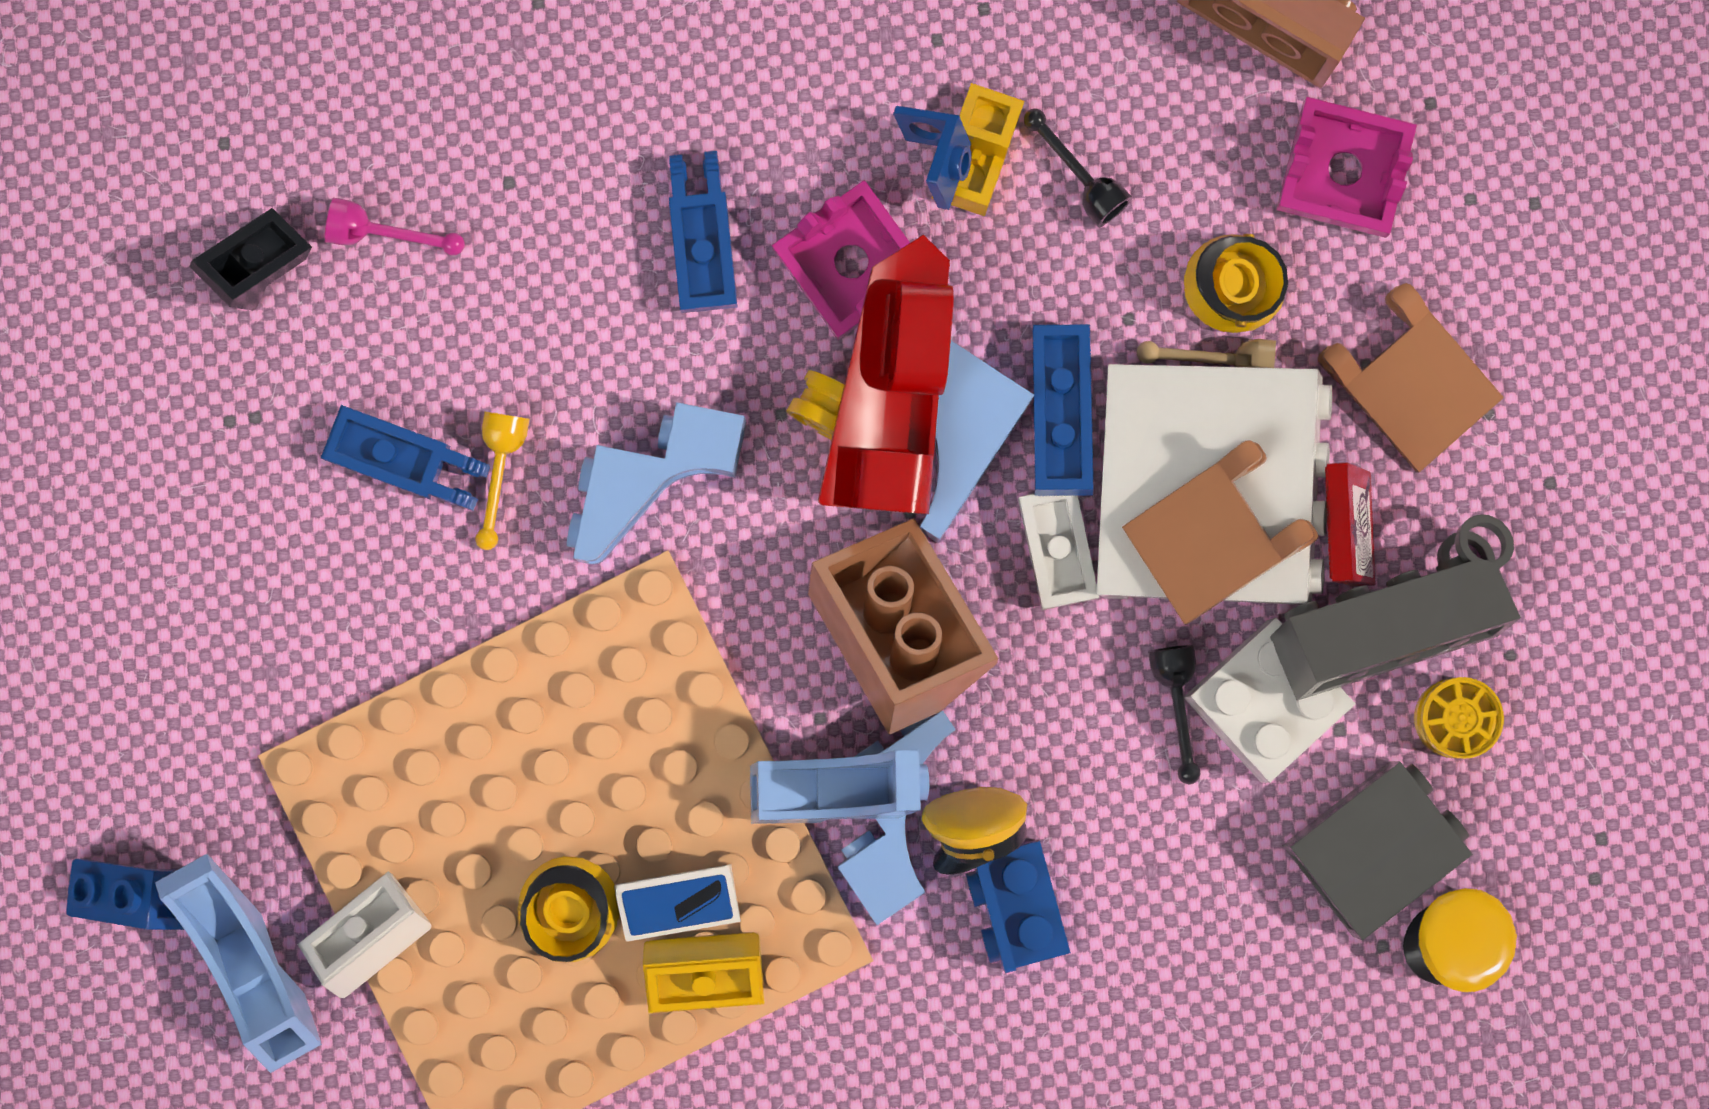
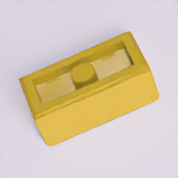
[643,932,764,1013]

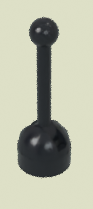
[1024,108,1133,228]
[1148,645,1201,785]

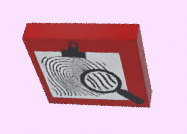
[1325,462,1376,586]

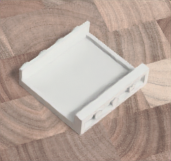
[1096,364,1332,605]

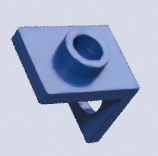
[893,106,971,210]

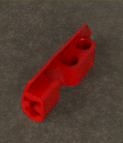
[818,234,954,514]

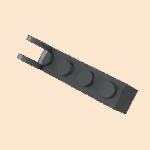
[1270,514,1521,701]

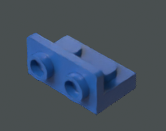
[965,840,1071,974]

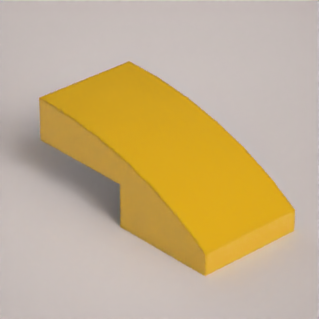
[932,83,1024,216]

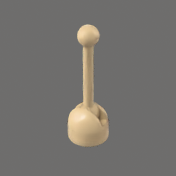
[1137,339,1276,368]

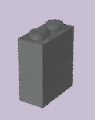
[1282,761,1473,940]

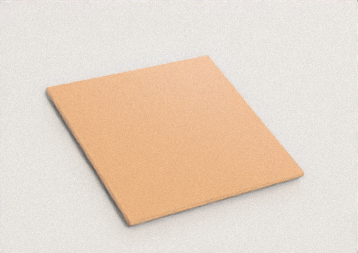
[258,550,873,1109]

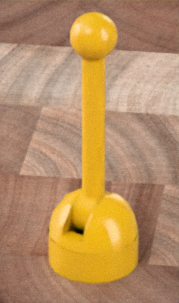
[475,411,530,550]

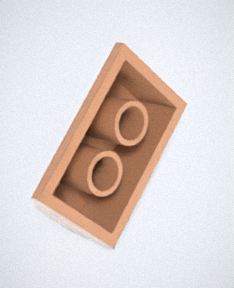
[1177,0,1365,89]
[808,518,999,735]

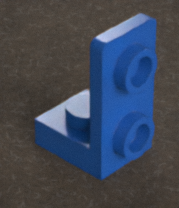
[66,859,184,930]

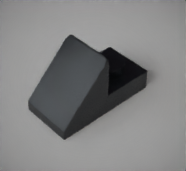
[189,208,312,311]

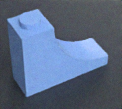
[920,341,1034,543]

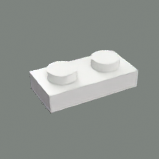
[1018,494,1099,610]

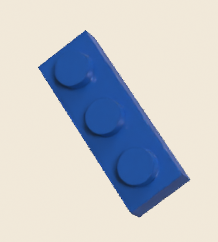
[1032,324,1094,496]

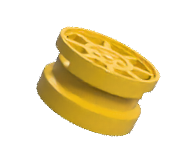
[786,370,844,440]
[1414,677,1504,759]

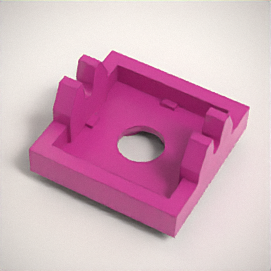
[1276,97,1417,238]
[772,180,910,341]

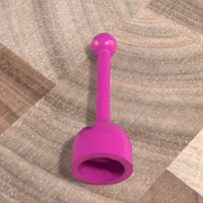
[325,197,465,256]

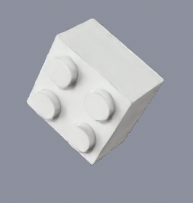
[1184,618,1356,783]

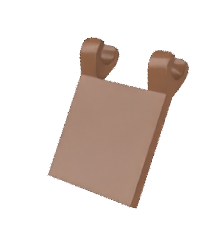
[1317,283,1504,473]
[1122,440,1318,625]

